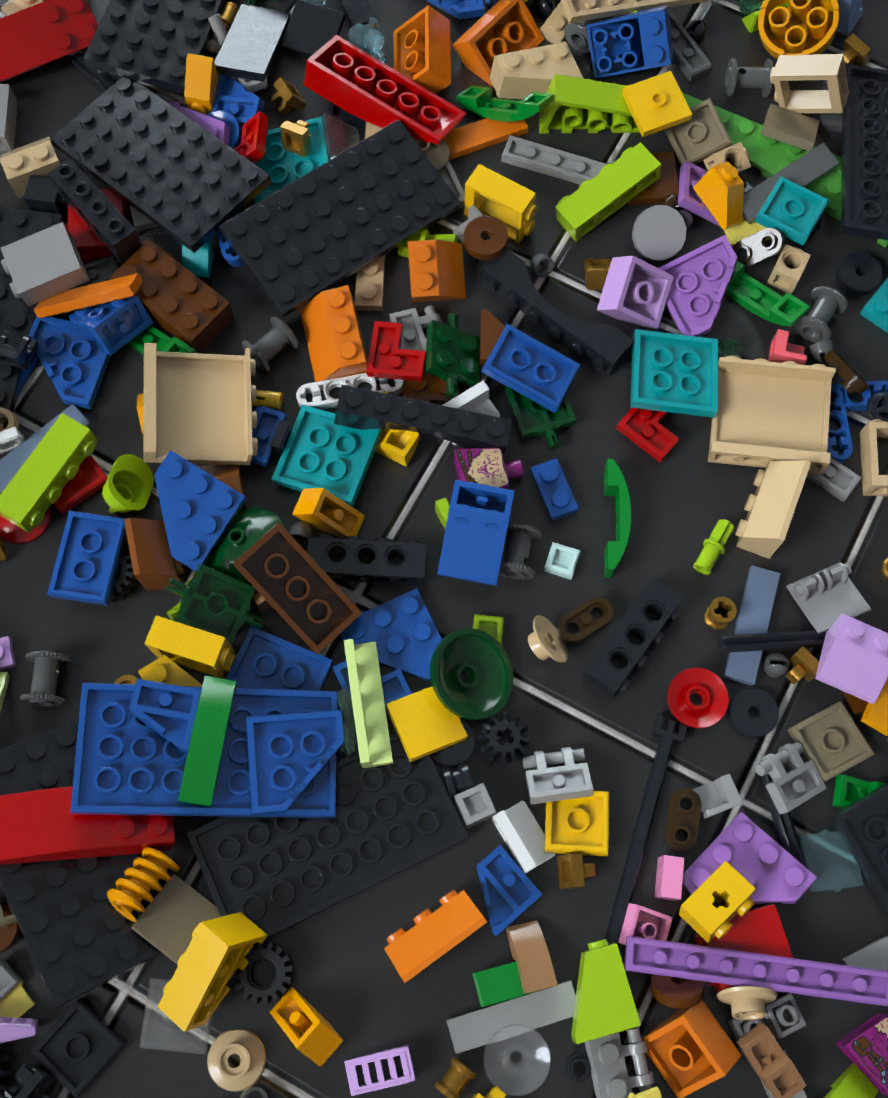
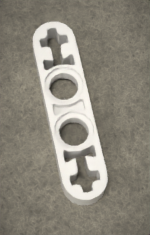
[296,373,404,410]

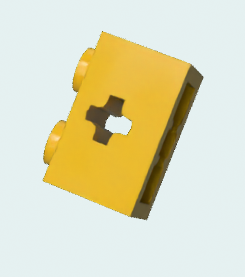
[679,861,756,943]

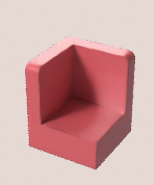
[768,329,807,365]

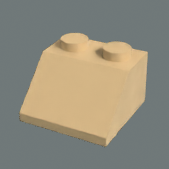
[0,136,61,198]

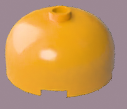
[758,0,839,59]

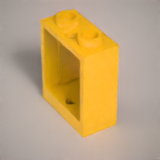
[464,164,537,243]
[144,615,236,679]

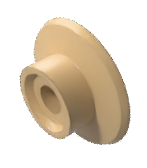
[528,615,568,662]
[717,986,777,1020]
[207,1028,266,1092]

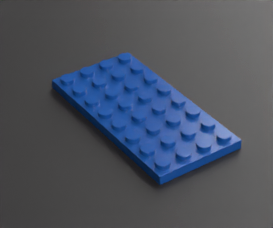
[70,683,337,818]

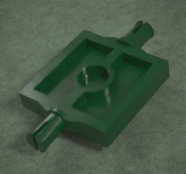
[426,313,480,399]
[505,386,576,450]
[165,564,265,644]

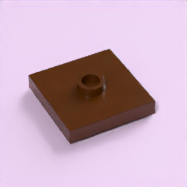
[626,152,679,206]

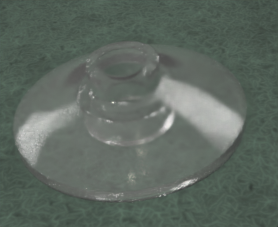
[484,1024,550,1096]

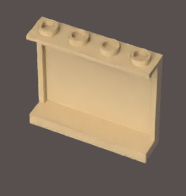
[143,343,258,465]
[708,356,836,474]

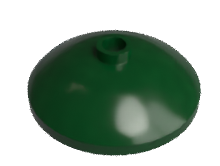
[205,507,287,586]
[430,628,513,720]

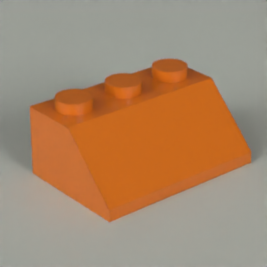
[452,0,544,87]
[393,5,451,94]
[300,285,368,382]
[384,889,487,983]

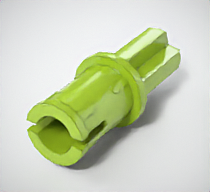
[693,519,734,575]

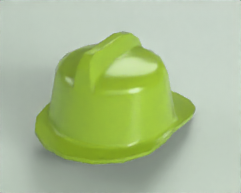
[102,454,154,514]

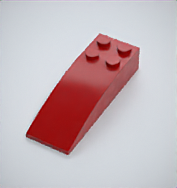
[0,0,98,82]
[304,35,466,145]
[0,786,175,865]

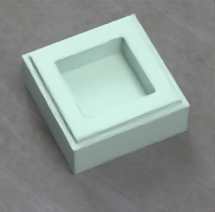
[544,542,581,580]

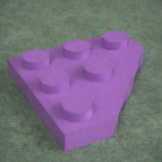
[659,235,737,337]
[682,812,817,905]

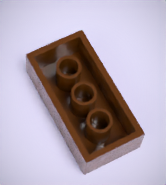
[110,240,235,353]
[232,522,362,654]

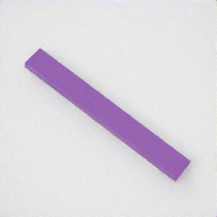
[624,936,888,1006]

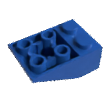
[586,5,674,79]
[437,479,515,586]

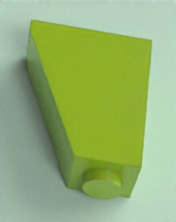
[571,939,641,1044]

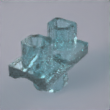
[348,17,386,63]

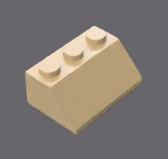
[735,460,811,559]

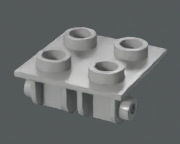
[786,562,871,634]

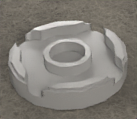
[632,205,687,260]

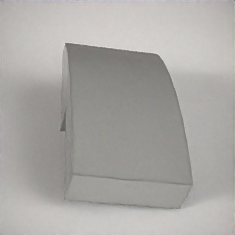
[727,993,806,1054]

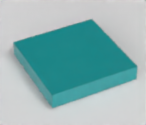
[754,176,829,246]

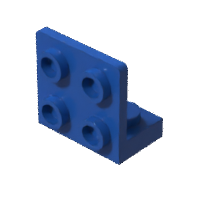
[69,295,153,355]

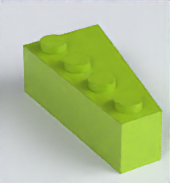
[539,74,640,134]

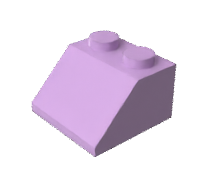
[597,256,674,329]
[815,613,888,704]

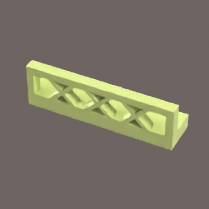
[344,639,393,768]

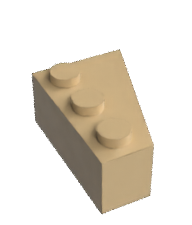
[489,42,584,100]

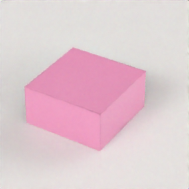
[654,855,684,901]
[618,903,673,946]

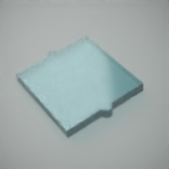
[322,114,360,157]
[799,829,864,892]

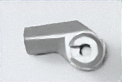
[206,13,228,54]

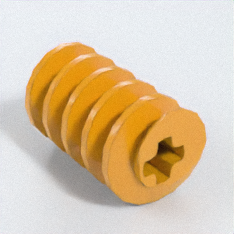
[107,847,180,922]

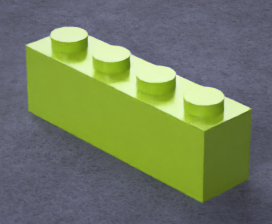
[555,142,661,242]
[0,413,98,533]

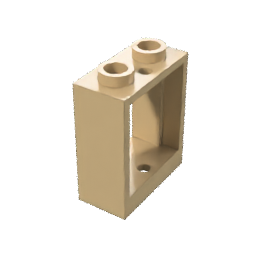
[770,54,849,113]
[860,419,888,497]

